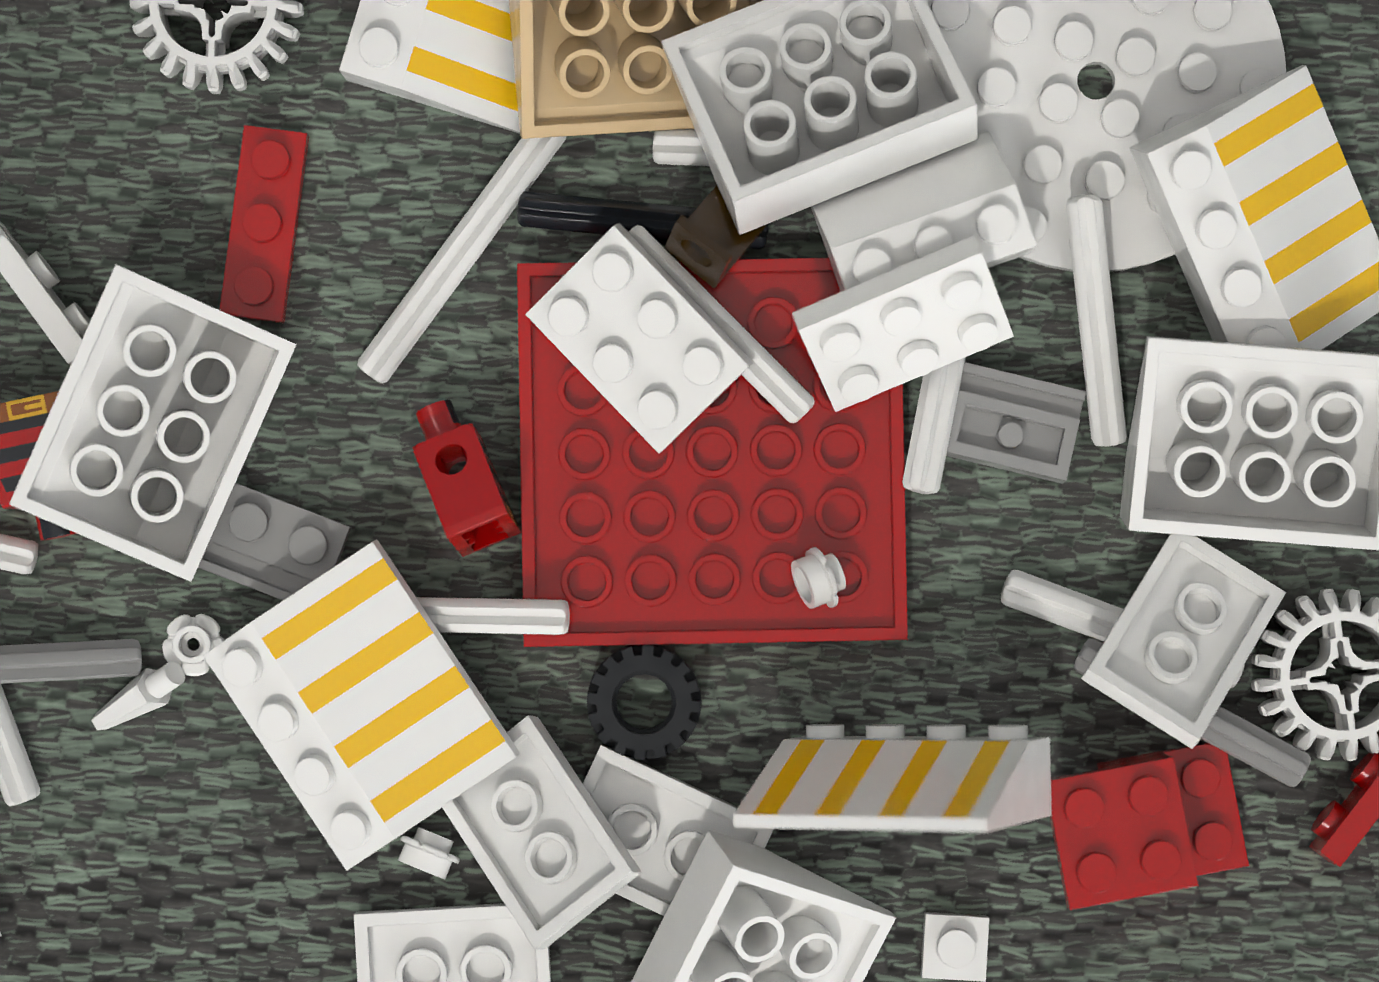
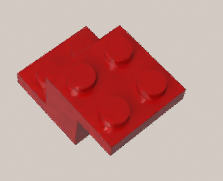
[1050,742,1249,910]

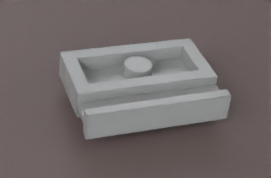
[946,362,1087,484]
[198,482,352,600]

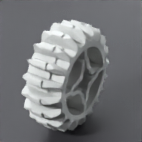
[130,0,304,94]
[1251,589,1379,761]

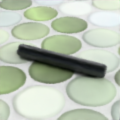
[517,191,769,249]

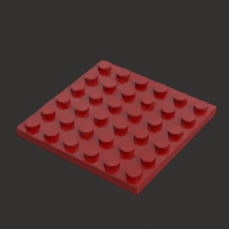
[517,258,908,647]

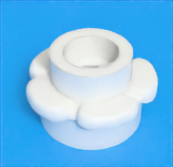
[791,547,846,609]
[162,614,224,676]
[398,827,460,879]

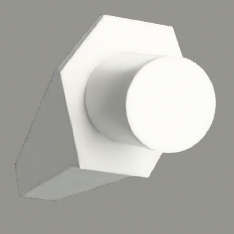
[91,661,185,730]

